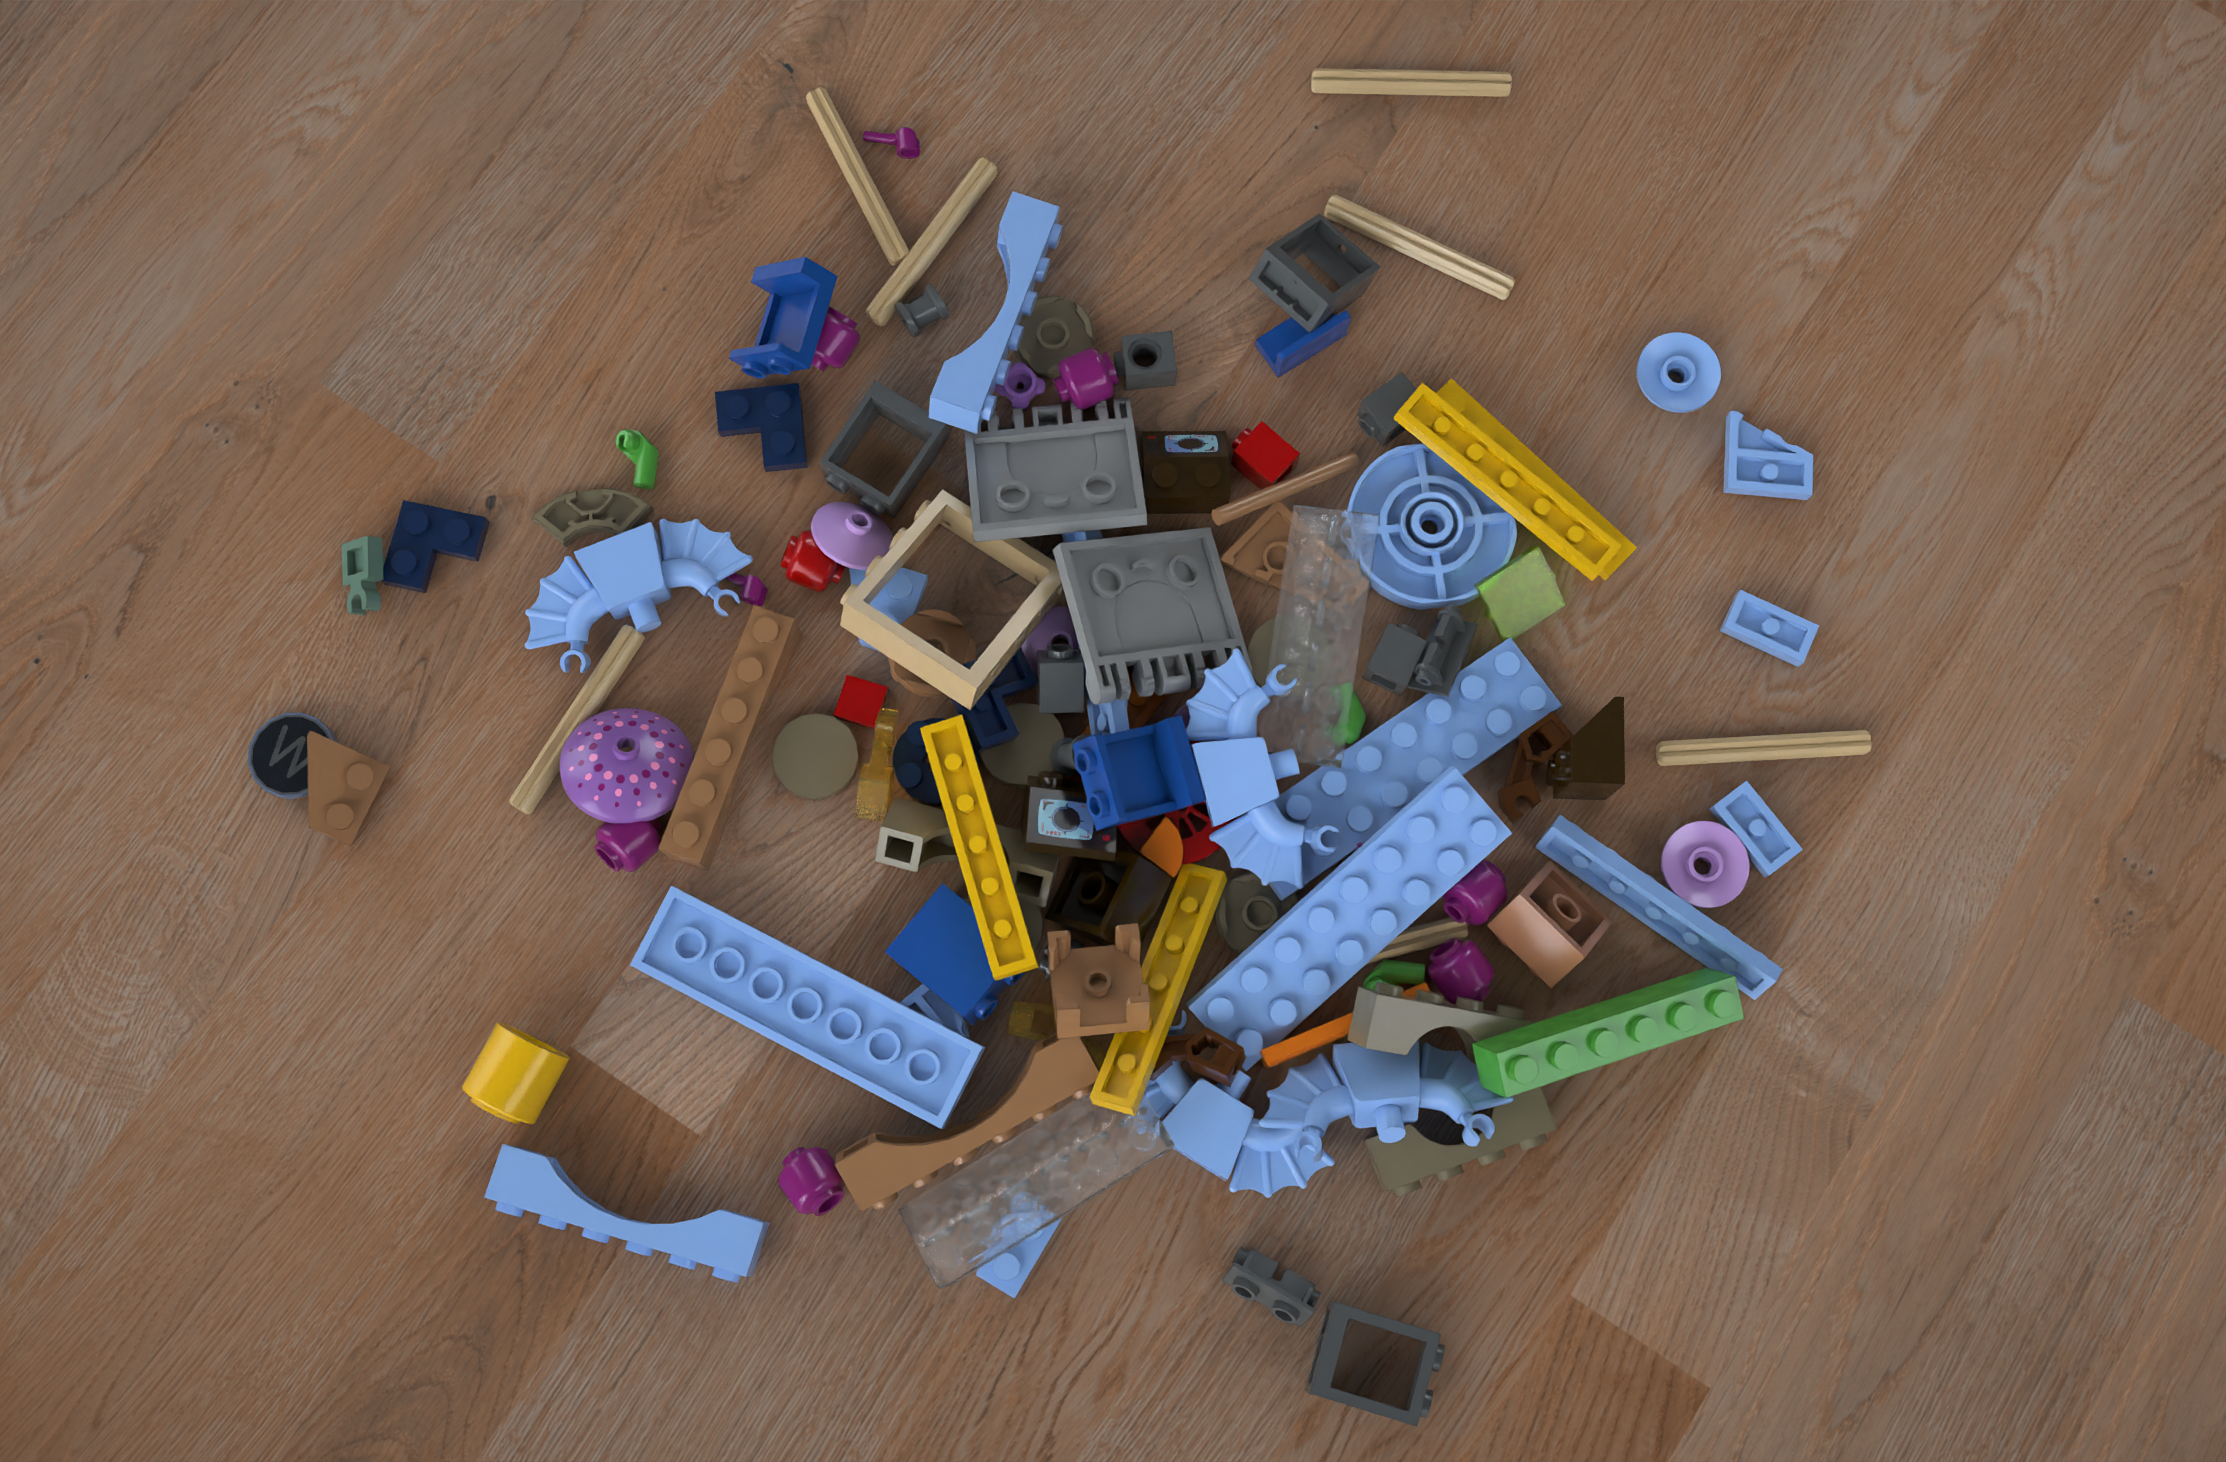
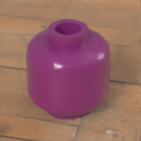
[812,306,860,372]
[1053,348,1119,410]
[594,818,661,872]
[1442,860,1507,925]
[1428,938,1495,1004]
[778,1147,845,1216]

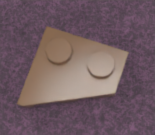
[307,730,390,846]

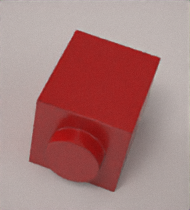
[1231,421,1300,490]

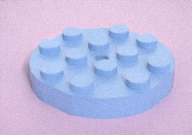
[1345,443,1517,610]

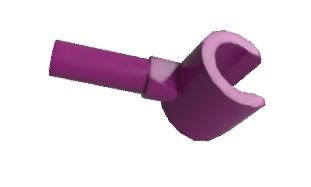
[863,127,920,159]
[725,573,768,606]

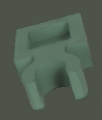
[342,536,385,616]

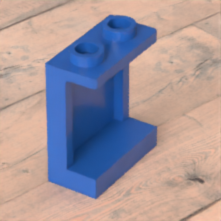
[729,257,838,379]
[1072,715,1206,831]
[885,883,1025,1026]

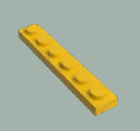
[1436,378,1637,581]
[1393,382,1622,581]
[920,715,1039,981]
[1090,863,1227,1116]

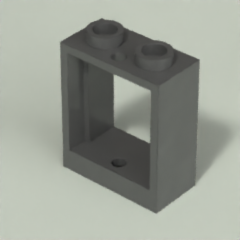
[1248,214,1380,333]
[819,380,949,519]
[1305,1300,1445,1426]

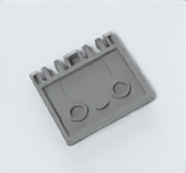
[964,397,1147,542]
[1053,527,1252,705]

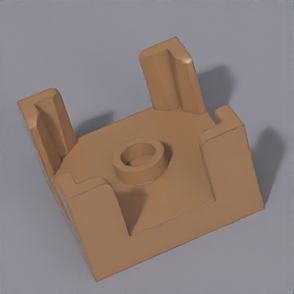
[1047,923,1150,1039]

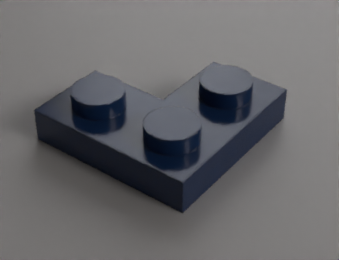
[715,383,808,472]
[381,500,490,593]
[951,647,1038,753]

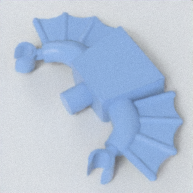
[525,518,753,673]
[1186,648,1339,889]
[1133,1010,1335,1198]
[1259,1040,1514,1162]

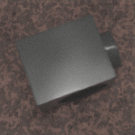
[1114,331,1177,391]
[1357,372,1416,446]
[1362,623,1427,696]
[1037,644,1084,713]

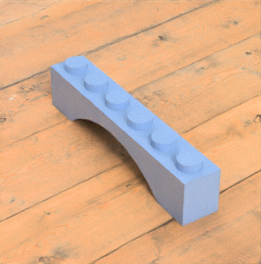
[929,191,1063,434]
[484,1144,770,1283]

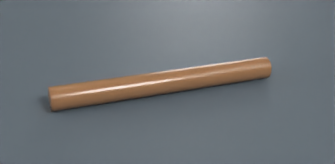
[1211,451,1360,526]

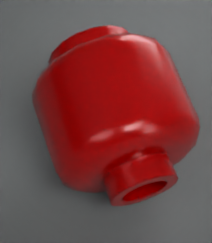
[780,530,845,592]

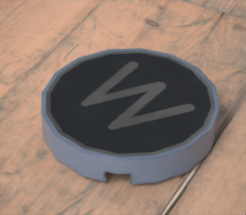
[248,713,337,800]

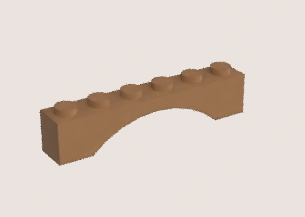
[658,605,801,871]
[834,1032,1100,1212]

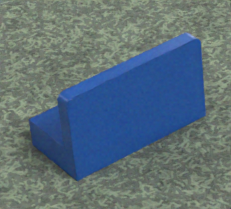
[1255,310,1351,378]

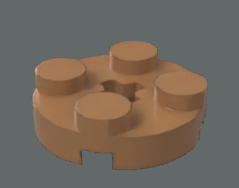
[888,609,976,697]

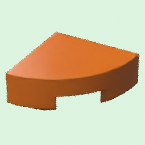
[1139,817,1183,878]

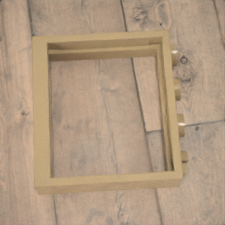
[840,489,1064,710]

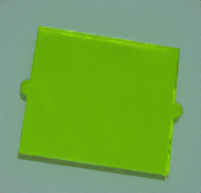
[1475,545,1566,642]

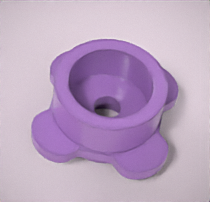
[995,362,1045,411]

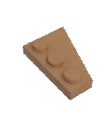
[1219,501,1371,618]

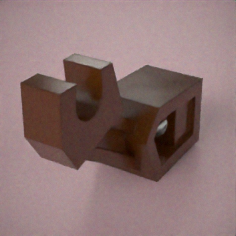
[1497,711,1574,824]
[1150,1027,1246,1087]

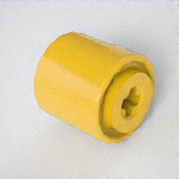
[462,1022,570,1124]

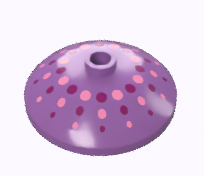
[560,708,694,824]

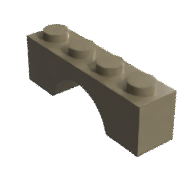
[875,797,1061,907]
[1347,982,1536,1064]
[1363,1087,1557,1197]

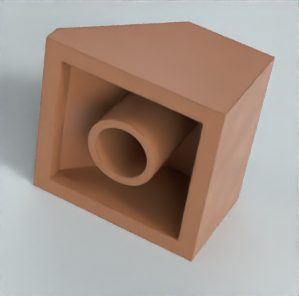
[1487,860,1614,988]

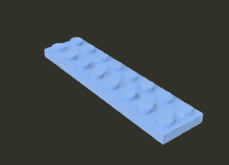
[1269,637,1562,902]
[1186,766,1512,1071]
[630,886,985,1129]

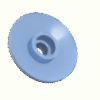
[1636,332,1721,413]

